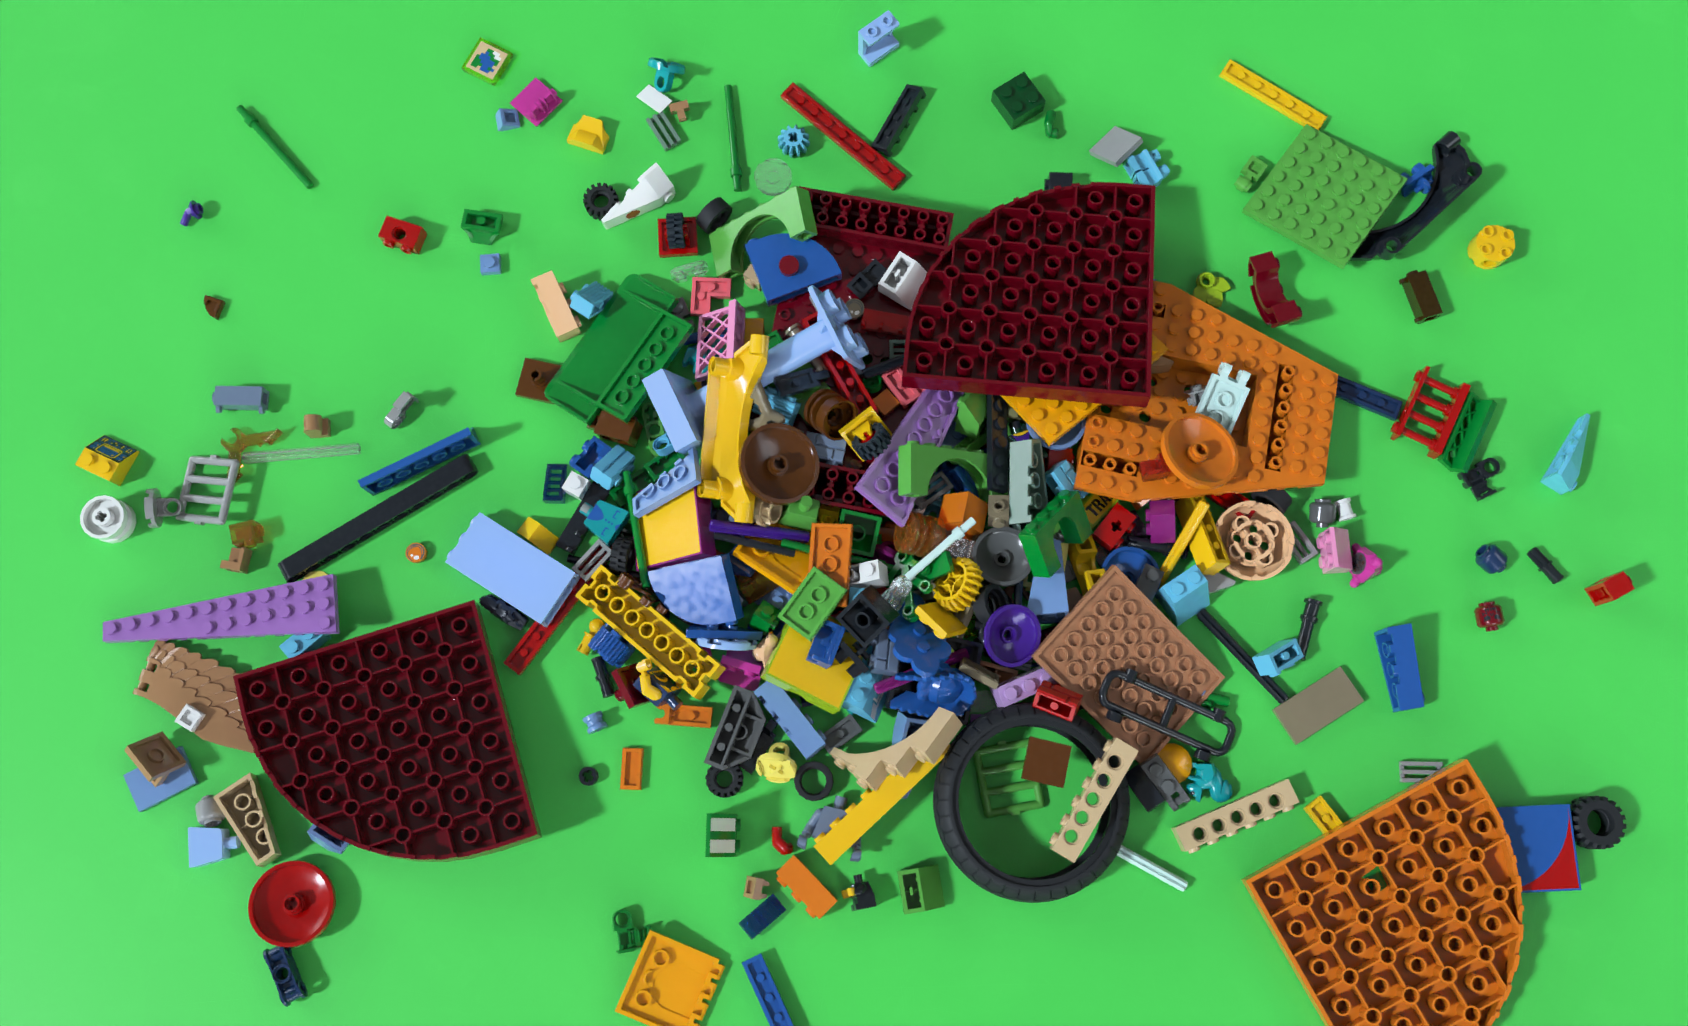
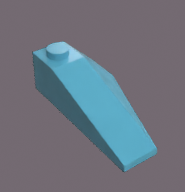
[1540,413,1590,495]

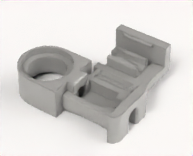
[384,391,419,429]

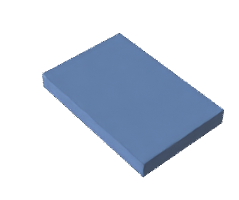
[123,746,199,812]

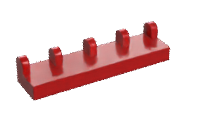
[861,308,909,337]

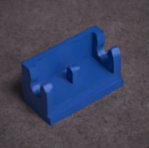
[806,620,846,669]

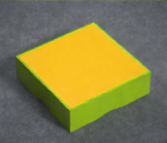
[760,616,867,714]

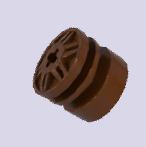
[804,388,858,441]

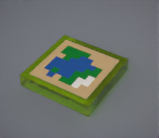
[461,37,513,86]

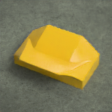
[567,115,610,155]

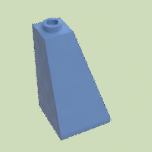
[1027,538,1069,625]

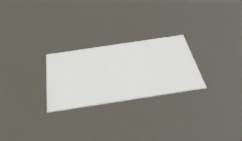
[636,85,672,113]

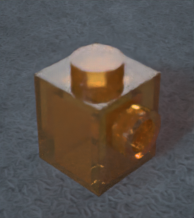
[229,519,264,548]

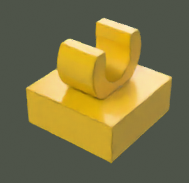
[818,505,841,524]

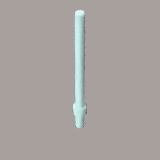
[881,516,977,600]

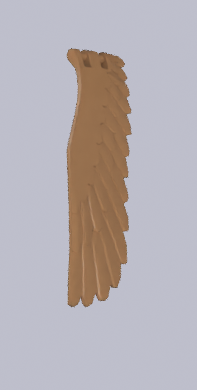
[133,640,254,753]

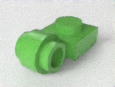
[1234,155,1268,193]

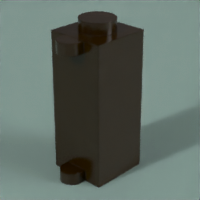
[1399,270,1443,324]

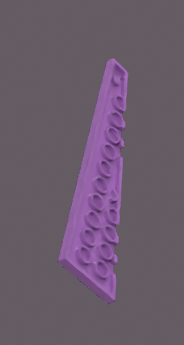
[854,389,964,527]
[103,574,340,643]

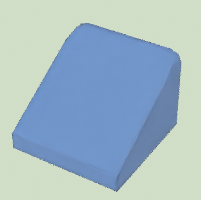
[495,108,521,131]

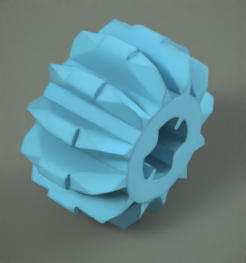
[778,124,810,158]

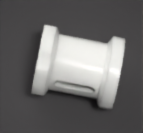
[1333,497,1357,522]

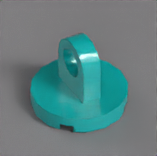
[648,57,685,93]

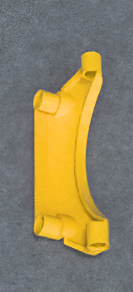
[697,334,769,523]

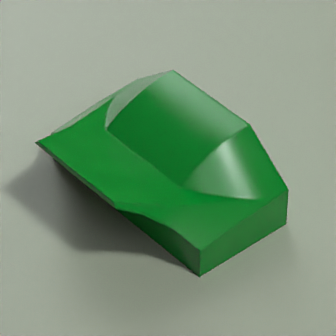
[461,209,504,245]

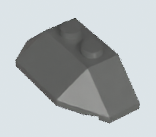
[704,685,766,770]

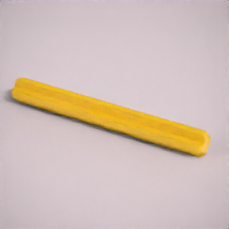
[1159,500,1210,589]

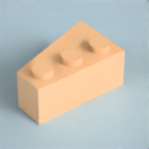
[530,270,582,343]

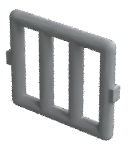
[175,455,240,525]

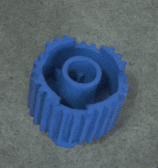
[588,623,636,668]

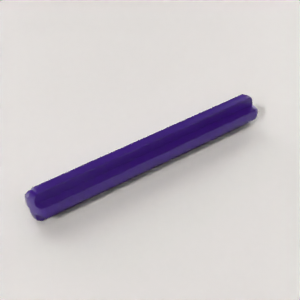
[709,519,810,543]

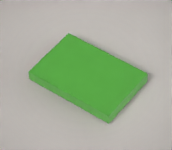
[777,566,848,642]

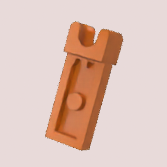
[654,704,713,728]

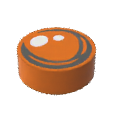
[406,543,427,563]

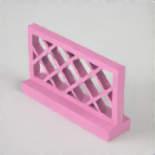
[695,299,746,382]

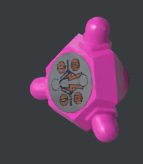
[1349,543,1383,588]

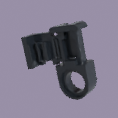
[1457,458,1500,501]

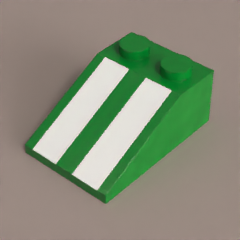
[705,813,741,857]

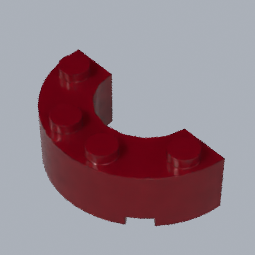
[1248,251,1302,328]

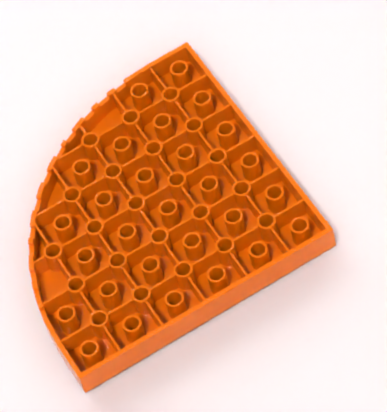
[1241,759,1524,1026]

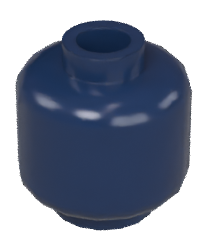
[1475,544,1508,574]

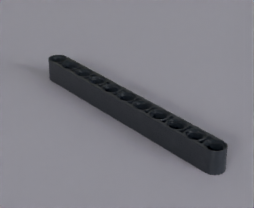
[278,454,478,583]

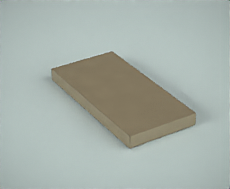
[1272,666,1364,745]

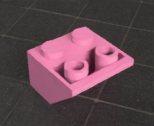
[1316,527,1353,574]

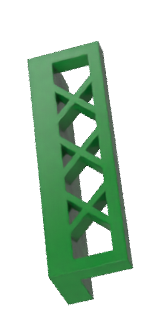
[1437,391,1497,473]

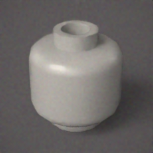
[195,795,225,828]

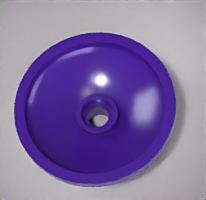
[984,604,1041,667]

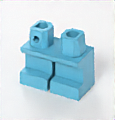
[1123,149,1170,187]

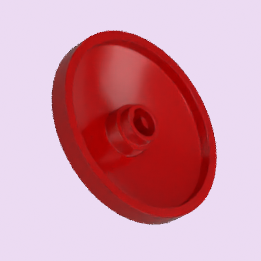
[248,861,336,947]

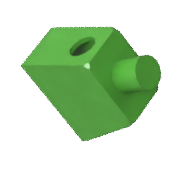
[778,496,820,532]

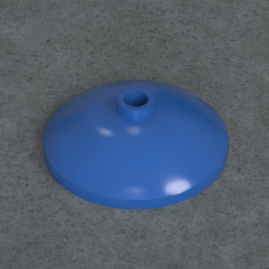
[1101,546,1161,596]

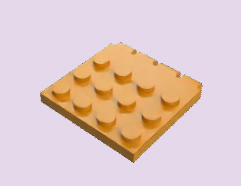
[732,521,819,594]
[615,929,725,1026]

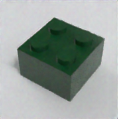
[991,72,1046,130]

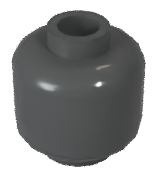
[1309,499,1336,527]

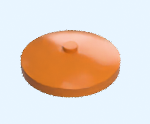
[1161,413,1239,490]

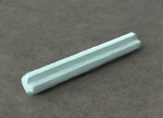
[1117,845,1188,891]

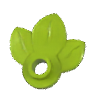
[1193,272,1230,307]

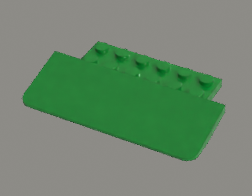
[544,274,695,426]

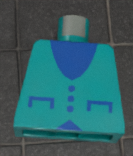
[579,500,630,548]

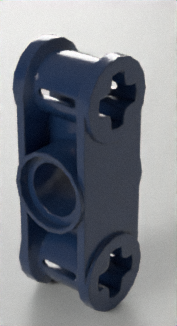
[263,946,308,1007]

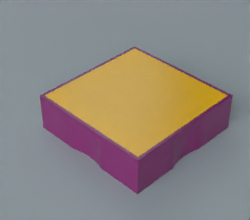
[633,485,716,572]

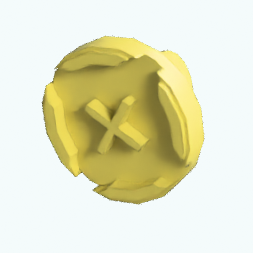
[756,742,797,783]

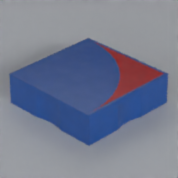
[1496,804,1581,893]

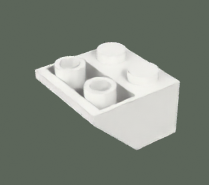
[878,251,927,311]

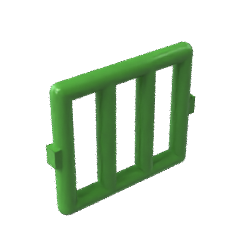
[973,739,1045,818]

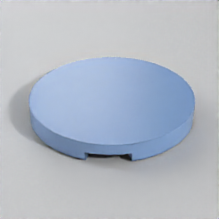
[695,638,757,651]

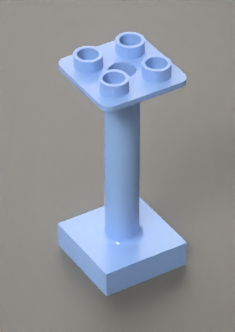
[642,285,869,459]

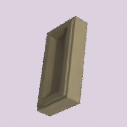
[959,657,999,690]

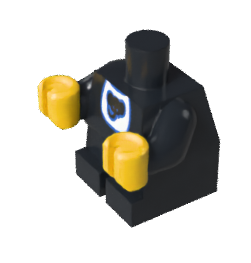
[841,874,877,911]

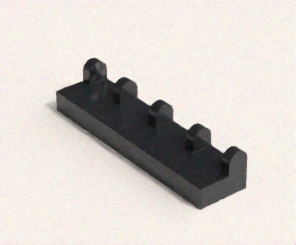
[871,84,926,158]
[556,481,614,555]

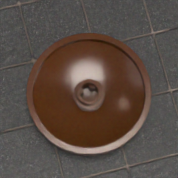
[738,423,820,505]

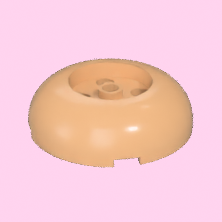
[1215,501,1295,581]

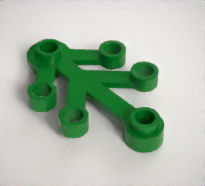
[885,548,933,622]

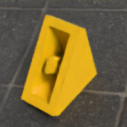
[517,517,559,556]

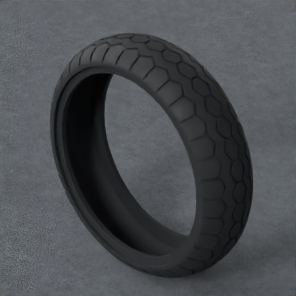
[933,702,1130,903]

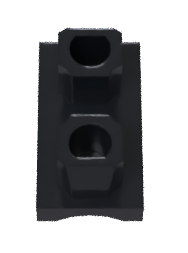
[835,641,870,678]

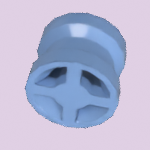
[582,711,608,734]

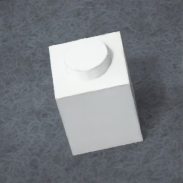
[562,471,592,501]

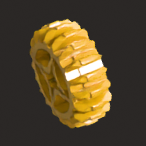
[933,556,984,613]

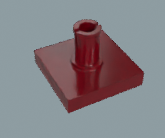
[611,663,650,709]

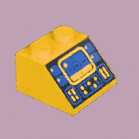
[75,435,140,486]

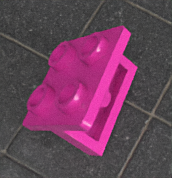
[718,650,764,691]

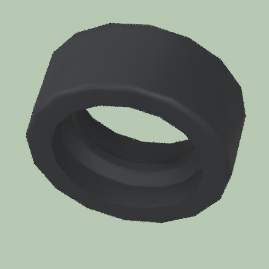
[696,197,732,234]
[1251,489,1292,515]
[972,584,1009,625]
[794,761,834,801]

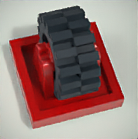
[658,213,698,258]

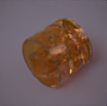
[893,511,946,558]

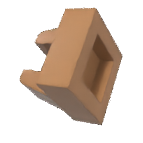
[669,100,689,122]
[743,875,769,900]

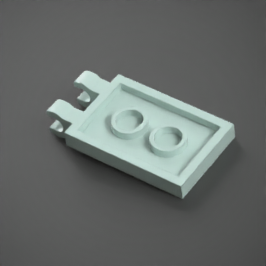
[1195,362,1251,435]

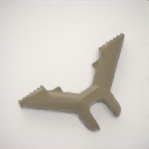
[748,378,786,433]

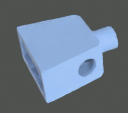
[188,827,241,868]

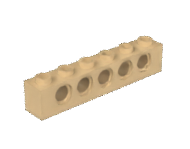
[1049,737,1139,863]
[1171,779,1299,854]

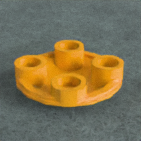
[1158,743,1192,783]

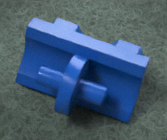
[1400,162,1435,197]

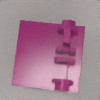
[510,77,563,127]

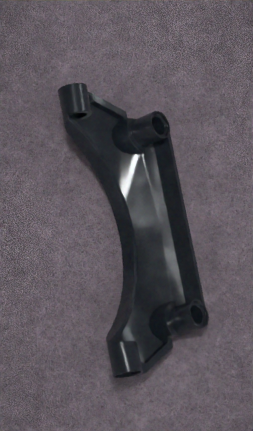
[1350,131,1482,261]

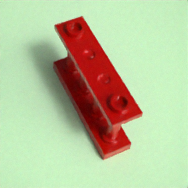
[1390,366,1471,459]

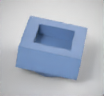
[480,253,501,276]

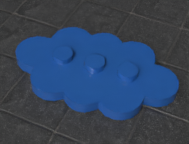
[888,593,951,677]

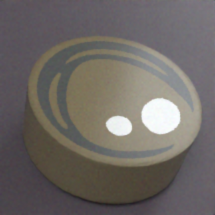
[846,299,864,320]

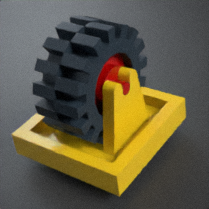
[838,406,892,462]

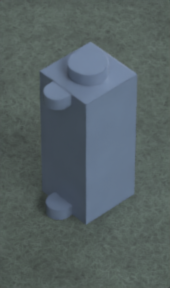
[212,386,270,414]

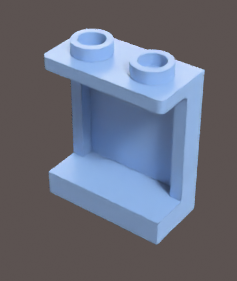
[858,10,899,67]

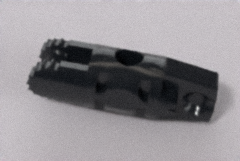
[479,594,529,630]

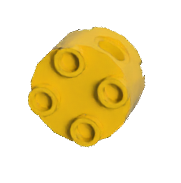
[1467,225,1515,269]

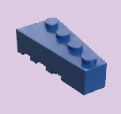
[1374,623,1425,712]

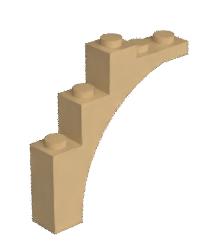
[830,707,963,791]

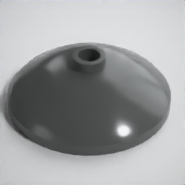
[972,527,1031,587]

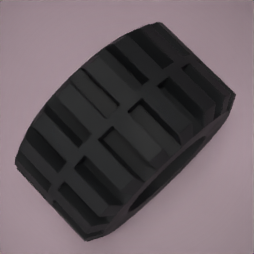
[1570,796,1627,849]

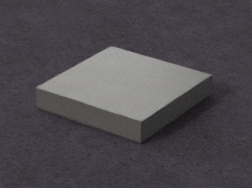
[1089,126,1143,167]

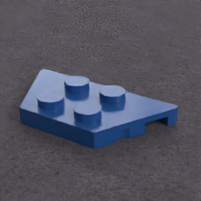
[686,623,763,640]

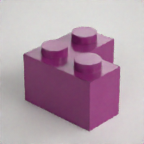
[1146,500,1176,543]

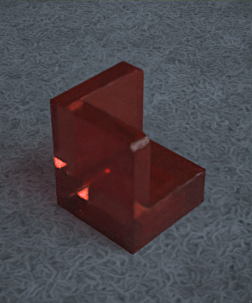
[1138,453,1171,482]

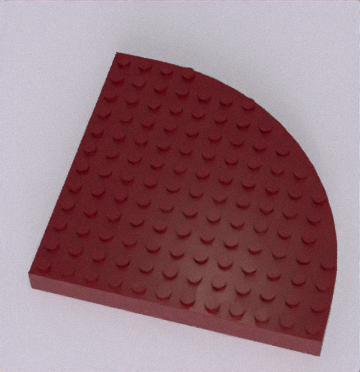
[901,182,1156,408]
[233,600,542,862]

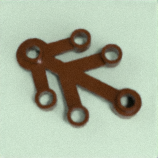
[617,572,671,616]

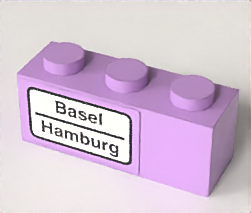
[989,666,1058,707]

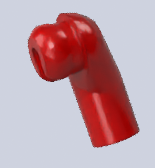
[772,827,793,855]

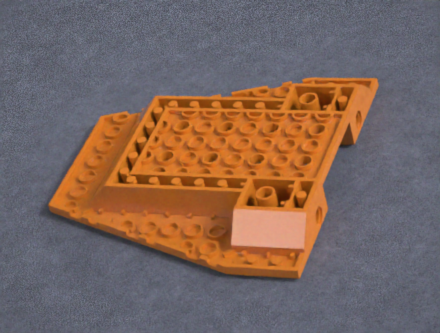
[1073,280,1338,503]

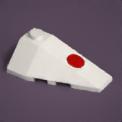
[601,163,676,230]

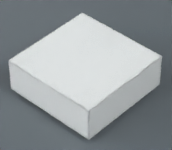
[175,704,206,732]

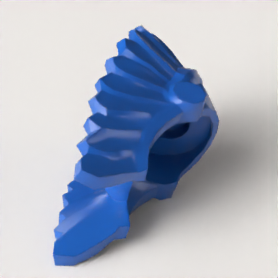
[890,663,977,718]

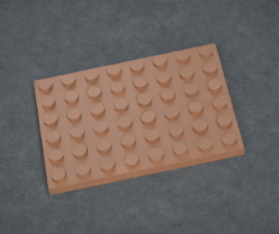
[1032,565,1225,764]

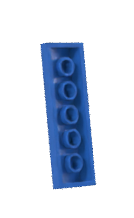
[358,427,481,496]

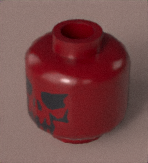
[1474,601,1505,632]

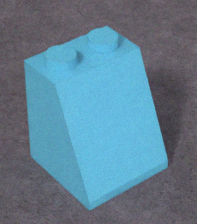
[1154,564,1210,627]

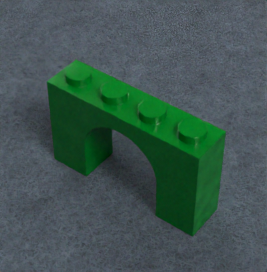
[1018,490,1093,578]

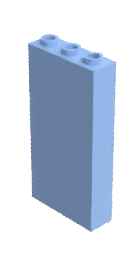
[445,512,581,628]

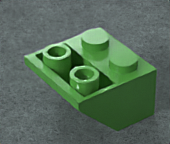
[954,392,987,440]
[897,864,945,915]

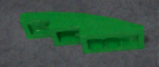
[609,451,685,508]

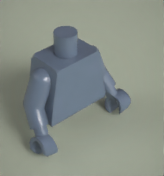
[797,795,862,862]

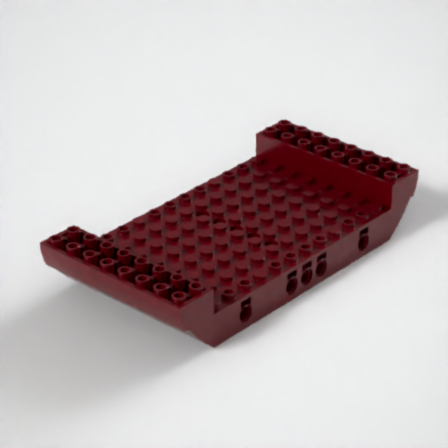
[751,186,954,517]

